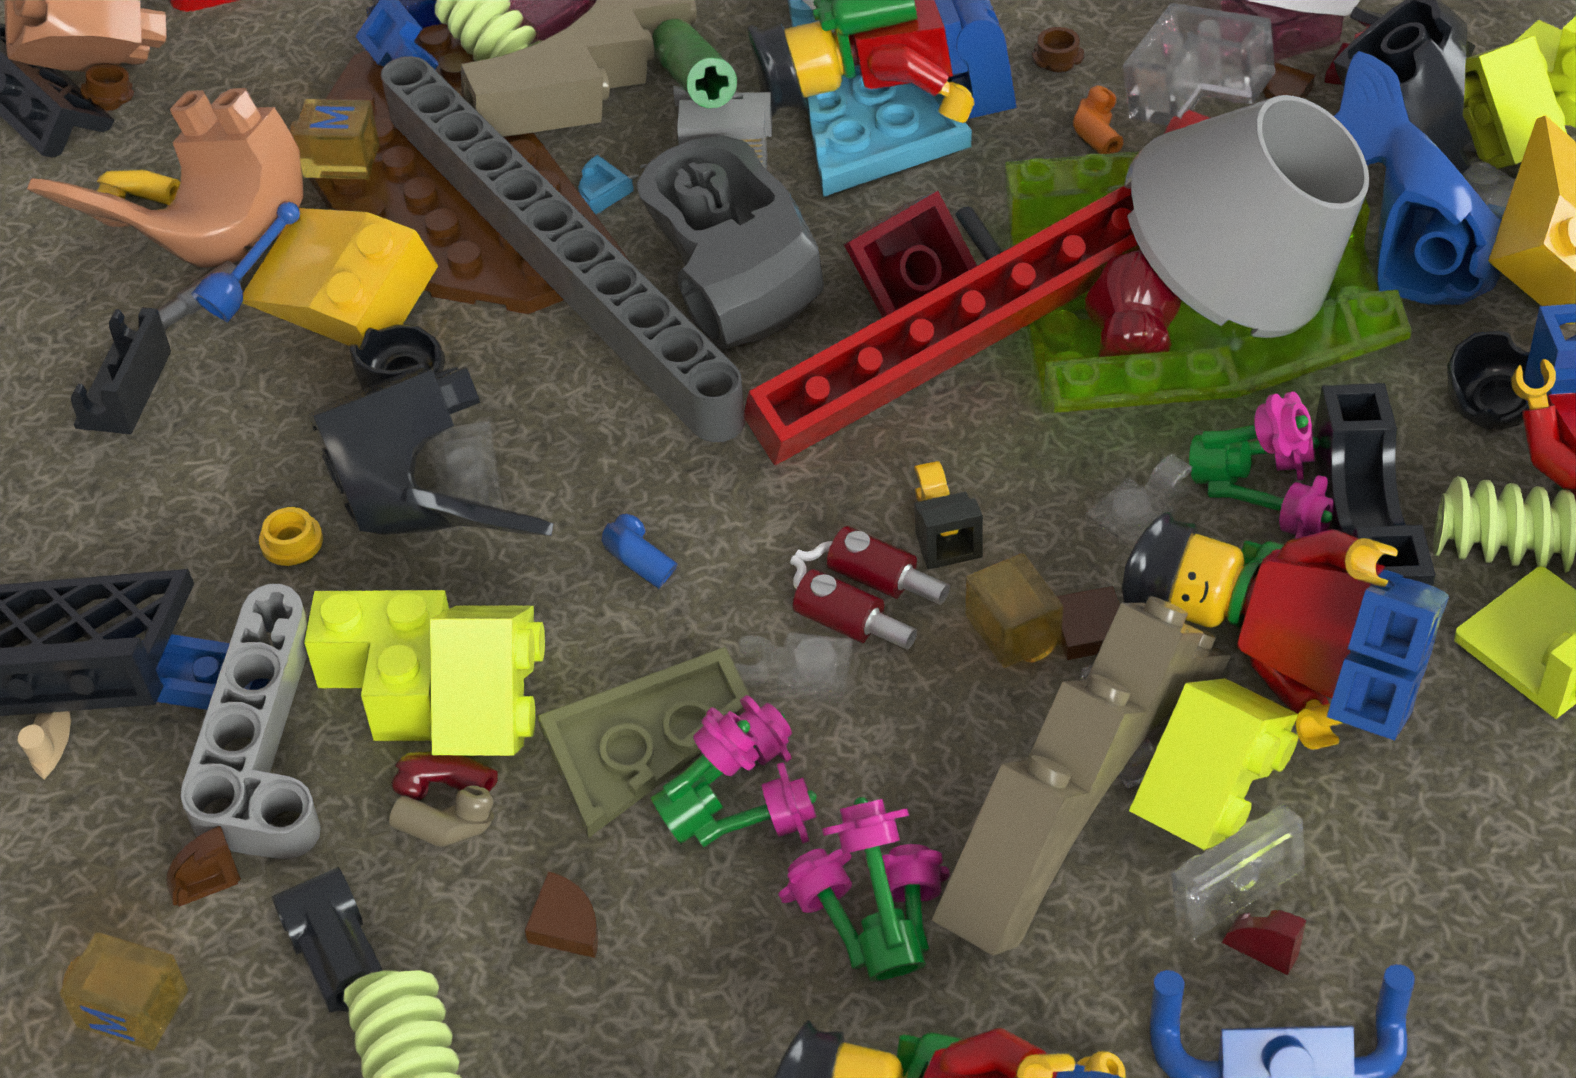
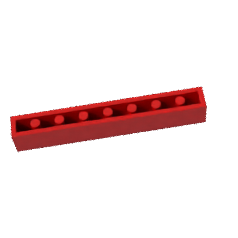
[744,185,1141,465]

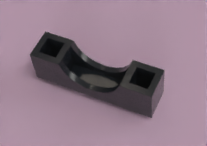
[1313,383,1436,586]

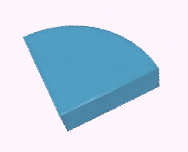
[578,155,634,215]

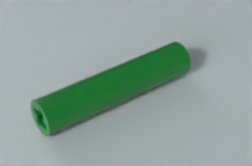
[652,19,737,109]

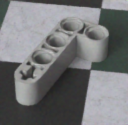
[180,584,321,859]

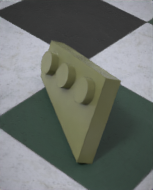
[538,647,750,838]

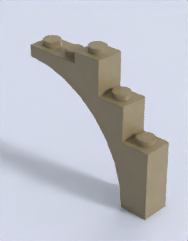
[461,0,697,137]
[932,596,1231,956]

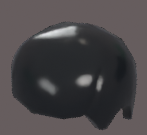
[350,324,445,389]
[1447,331,1529,430]

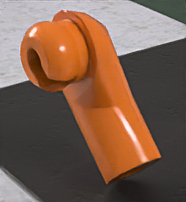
[1073,86,1124,158]

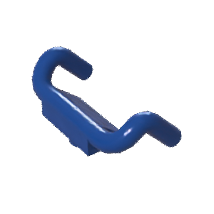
[1150,964,1415,1078]

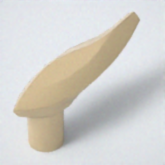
[18,711,71,779]

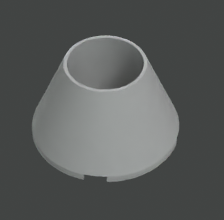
[1125,95,1369,338]

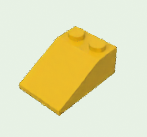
[1488,115,1576,325]
[242,208,438,348]

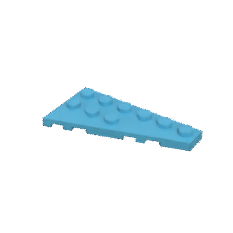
[787,0,971,197]

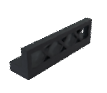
[0,23,114,158]

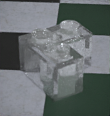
[1122,3,1275,125]

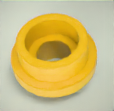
[259,507,323,566]

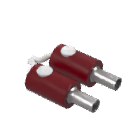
[790,526,950,650]

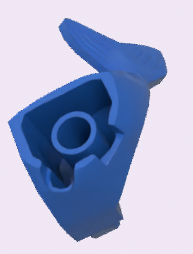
[1334,51,1506,305]

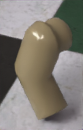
[389,786,494,847]

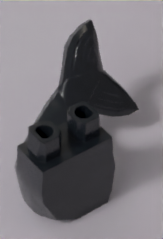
[1334,0,1475,174]
[308,366,554,536]

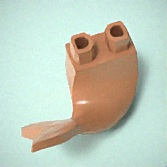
[4,0,166,72]
[27,88,303,268]

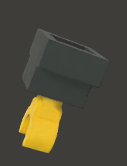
[914,461,983,570]

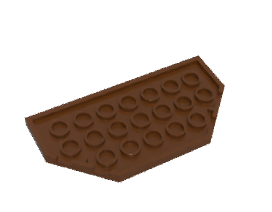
[297,23,630,314]

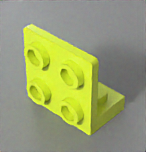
[1454,566,1576,719]

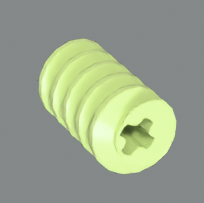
[435,0,542,61]
[1433,476,1576,573]
[344,970,462,1078]

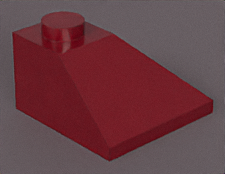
[844,191,977,318]

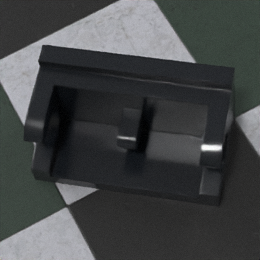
[71,307,171,435]

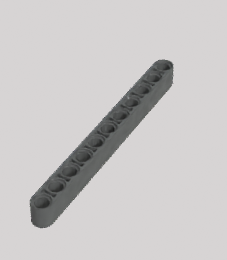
[381,56,745,442]

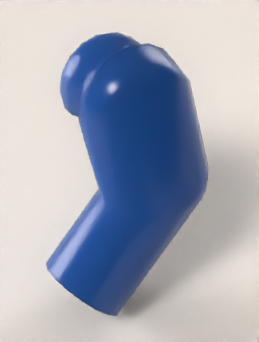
[602,514,678,589]

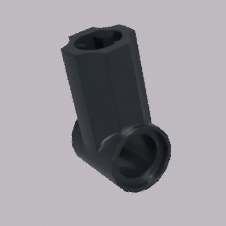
[272,867,383,1013]

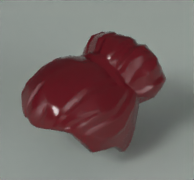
[1085,250,1182,367]

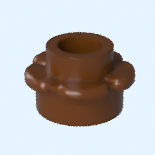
[1032,27,1084,72]
[80,64,134,111]

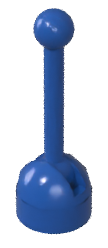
[191,202,300,323]

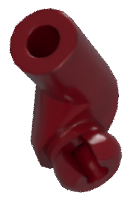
[391,751,498,800]

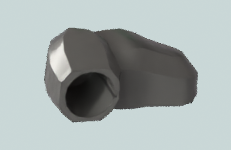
[636,136,824,350]

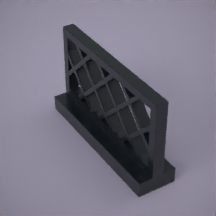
[0,569,195,716]

